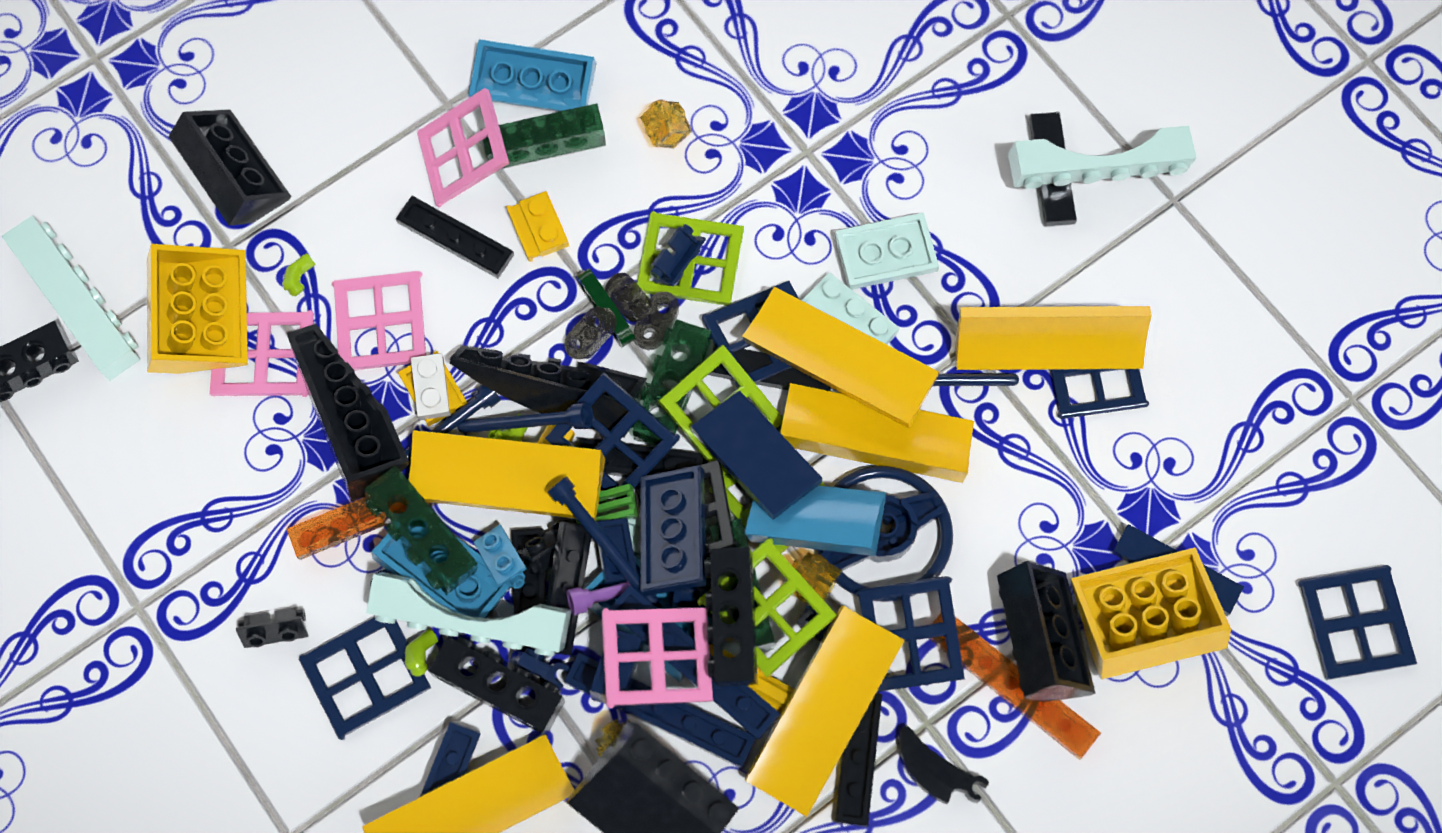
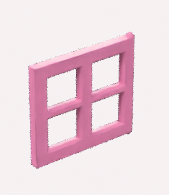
[417,88,509,207]
[332,271,426,371]
[209,310,314,397]
[602,608,713,709]

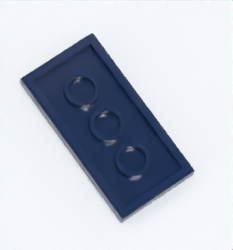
[691,390,823,520]
[640,465,707,596]

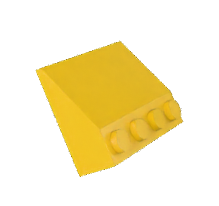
[147,244,248,374]
[1071,547,1231,680]

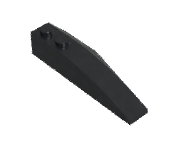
[286,324,409,501]
[449,346,647,437]

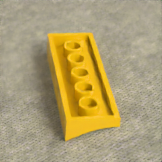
[742,286,939,429]
[955,306,1152,370]
[780,383,974,483]
[406,430,605,521]
[744,605,905,817]
[362,734,574,833]

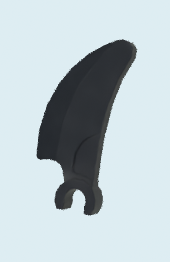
[898,726,989,804]

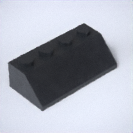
[168,109,292,226]
[997,561,1096,702]

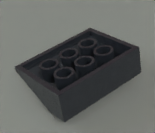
[565,721,740,833]

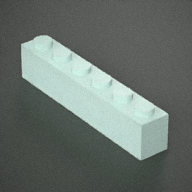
[1,215,141,381]

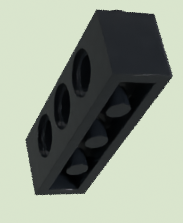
[0,320,79,402]
[705,547,758,687]
[428,636,565,736]

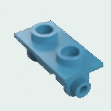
[474,524,527,589]

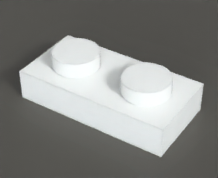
[411,353,451,420]

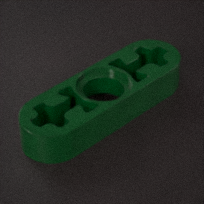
[575,268,635,348]

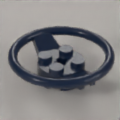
[816,466,953,602]

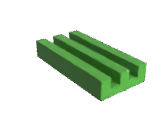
[575,484,638,525]

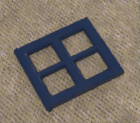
[701,281,799,389]
[1050,369,1149,419]
[545,372,680,500]
[1298,565,1417,681]
[856,576,965,692]
[298,617,432,740]

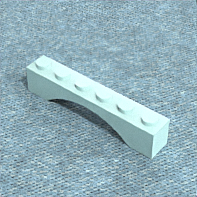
[1008,126,1197,189]
[366,572,572,656]

